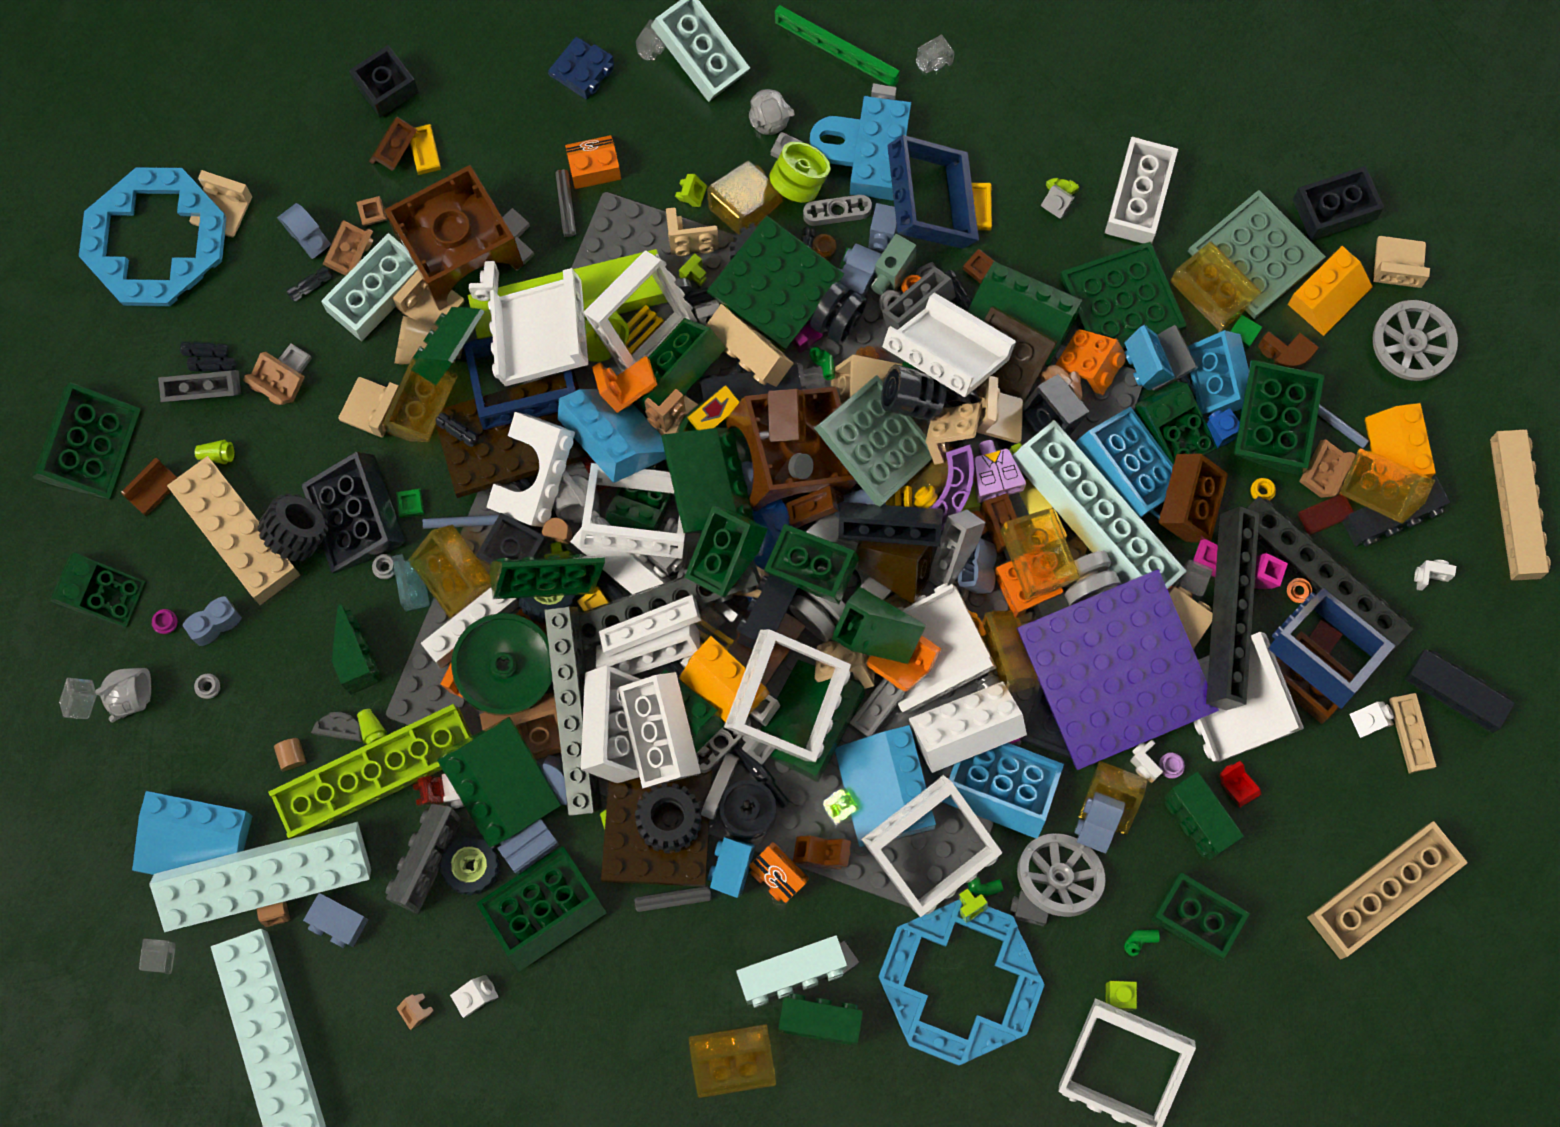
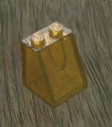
[707,161,783,235]

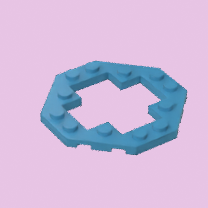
[79,167,227,306]
[878,900,1044,1065]

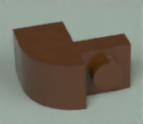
[1258,331,1319,370]
[793,835,851,870]

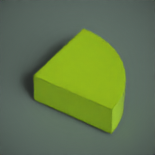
[1046,178,1080,195]

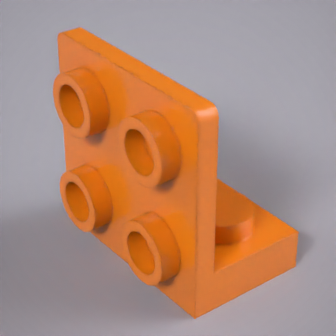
[592,356,657,413]
[995,548,1063,619]

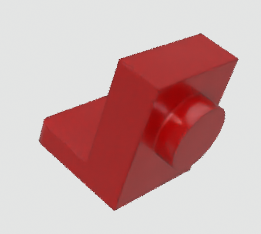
[1220,761,1261,808]

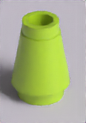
[195,440,234,464]
[357,709,387,745]

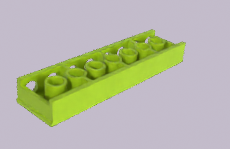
[468,249,668,339]
[268,704,472,839]

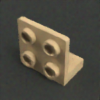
[189,170,252,238]
[666,208,719,256]
[1373,236,1430,288]
[393,270,464,329]
[976,376,1023,443]
[339,377,403,438]
[926,403,981,464]
[815,640,875,689]

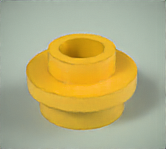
[1251,478,1276,501]
[914,486,938,508]

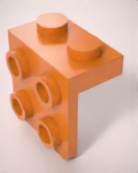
[1055,330,1126,395]
[866,636,941,691]

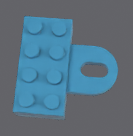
[810,96,911,200]

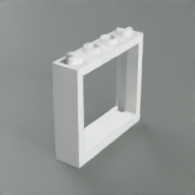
[583,250,697,372]
[580,463,685,559]
[724,629,851,762]
[861,775,1002,917]
[1059,998,1196,1127]

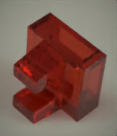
[413,776,445,805]

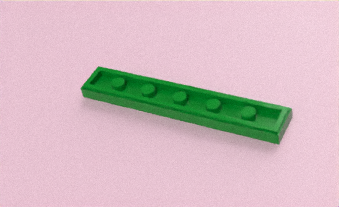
[775,5,900,87]

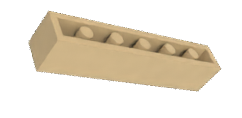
[1490,430,1551,580]

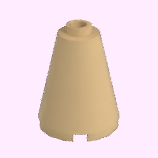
[394,316,463,365]

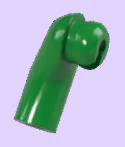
[809,347,835,380]
[967,877,1004,897]
[1124,929,1159,956]

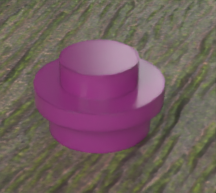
[152,609,178,634]

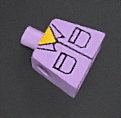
[974,440,1026,503]

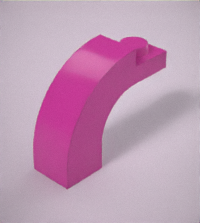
[1193,539,1288,589]

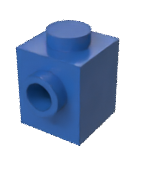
[1207,408,1239,449]

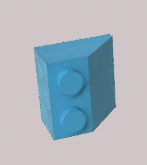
[1124,325,1175,390]
[708,836,756,898]

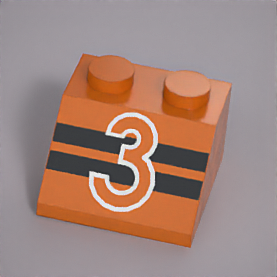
[565,135,621,189]
[749,842,809,903]

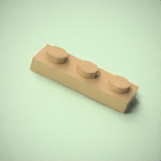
[1389,693,1436,773]

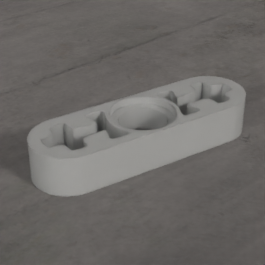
[803,195,872,226]
[696,717,751,773]
[701,753,739,820]

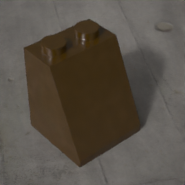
[855,541,933,603]

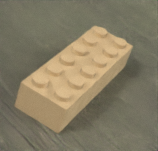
[167,456,300,605]
[1307,821,1468,959]

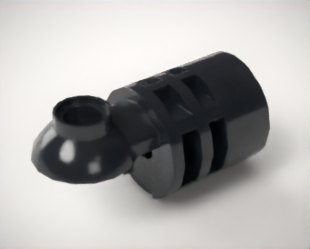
[881,364,980,421]

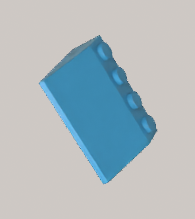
[558,389,666,483]
[1074,407,1173,519]
[835,725,936,847]
[942,743,1064,839]
[132,791,253,875]

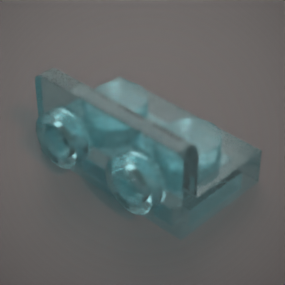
[392,554,430,611]

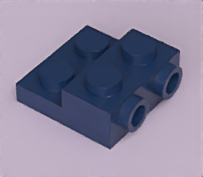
[548,37,614,100]

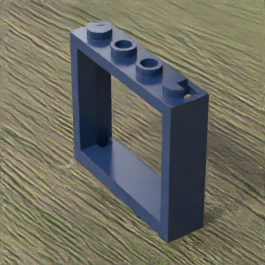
[887,135,979,249]
[464,337,576,430]
[1268,588,1395,709]

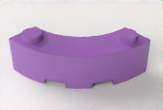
[930,444,974,530]

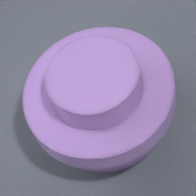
[1159,753,1185,779]

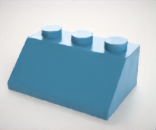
[1188,330,1249,416]

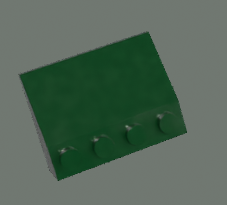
[967,261,1082,367]
[1234,360,1325,476]
[32,382,141,500]
[661,428,755,534]
[489,554,605,599]
[760,660,865,782]
[437,716,561,848]
[476,846,607,972]

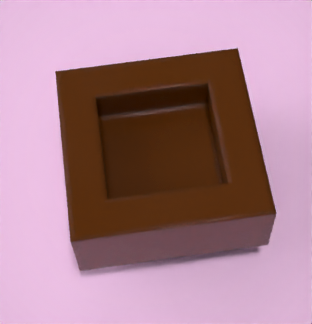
[963,249,994,284]

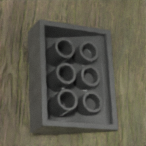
[385,804,463,914]

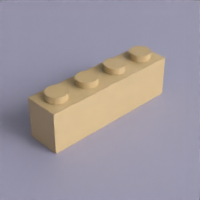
[706,304,793,387]

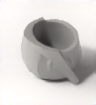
[749,89,795,135]
[553,470,600,523]
[95,668,151,722]

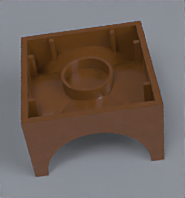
[384,165,524,311]
[725,386,858,512]

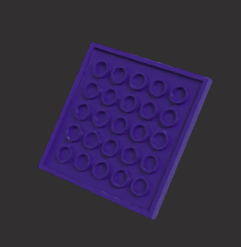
[1017,569,1219,770]

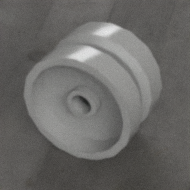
[1055,550,1121,606]
[788,589,845,642]

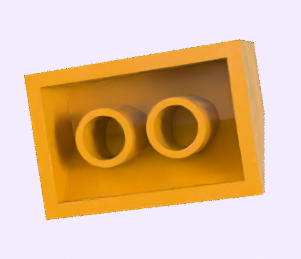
[1288,246,1372,336]
[1365,403,1436,488]
[679,636,770,722]

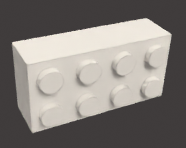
[1105,137,1178,244]
[581,665,642,783]
[618,672,701,788]
[909,681,1027,773]

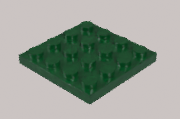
[707,215,844,351]
[1060,242,1187,350]

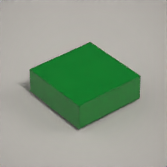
[1230,315,1262,349]
[396,489,425,518]

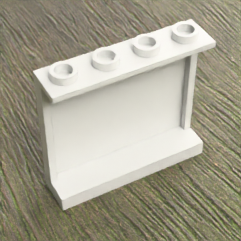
[488,268,588,386]
[882,293,1016,397]
[898,583,997,714]
[1194,632,1304,762]

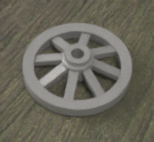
[1373,300,1458,381]
[1017,834,1105,917]

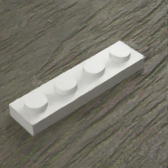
[599,595,701,657]

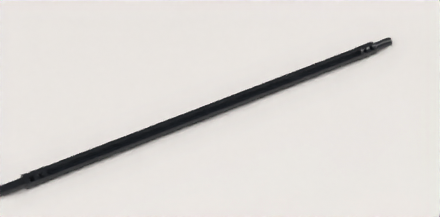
[513,477,790,808]

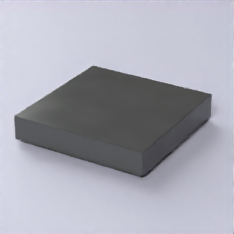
[1152,325,1198,392]

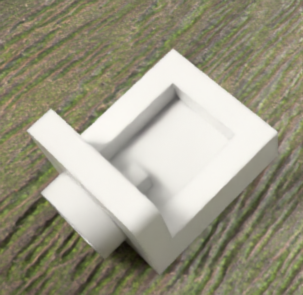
[1414,560,1456,591]
[1350,702,1394,738]
[1130,740,1163,783]
[450,975,498,1018]

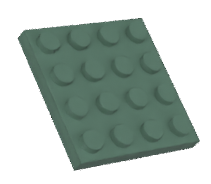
[1188,190,1325,319]
[814,375,932,506]

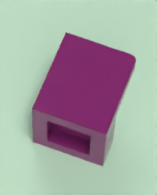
[792,319,822,354]

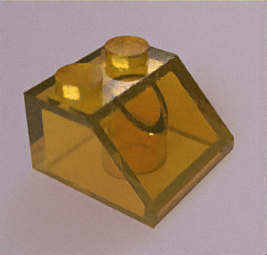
[1079,761,1148,835]

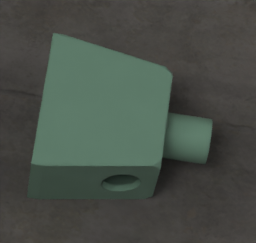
[871,234,916,295]

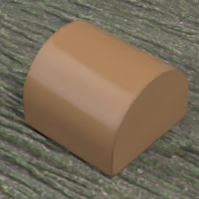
[356,196,387,226]
[542,518,572,544]
[274,738,307,772]
[257,901,290,927]

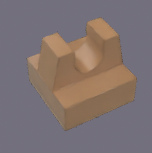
[397,993,434,1030]

